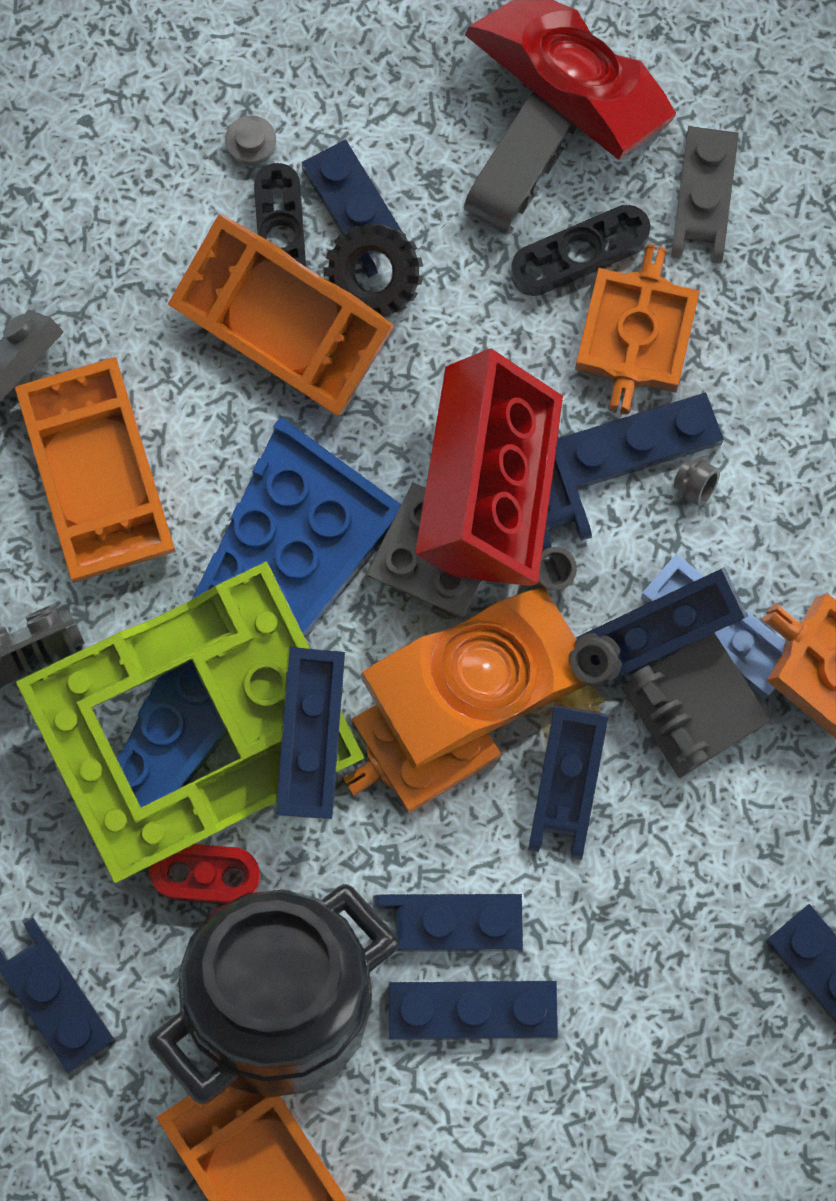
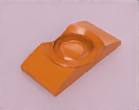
[167,214,394,416]
[15,357,176,583]
[360,588,586,769]
[156,1086,348,1201]

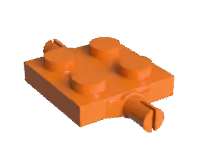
[575,245,700,415]
[762,593,836,739]
[342,705,502,814]

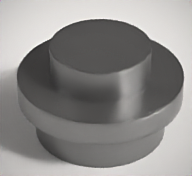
[225,116,276,165]

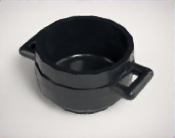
[148,884,400,1105]

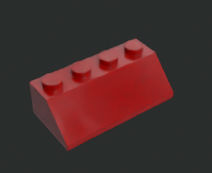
[415,348,563,586]

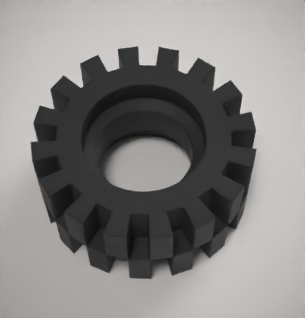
[323,224,423,317]

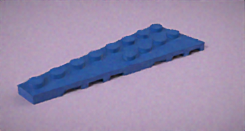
[117,417,401,807]

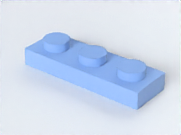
[641,554,785,700]

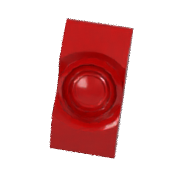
[465,0,676,160]

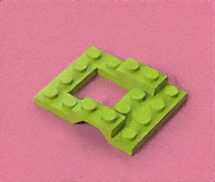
[16,561,364,883]

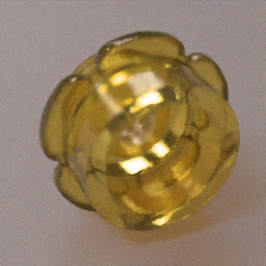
[555,684,606,713]

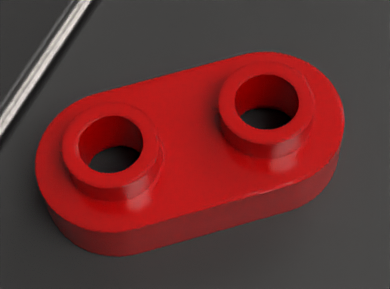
[149,844,261,905]

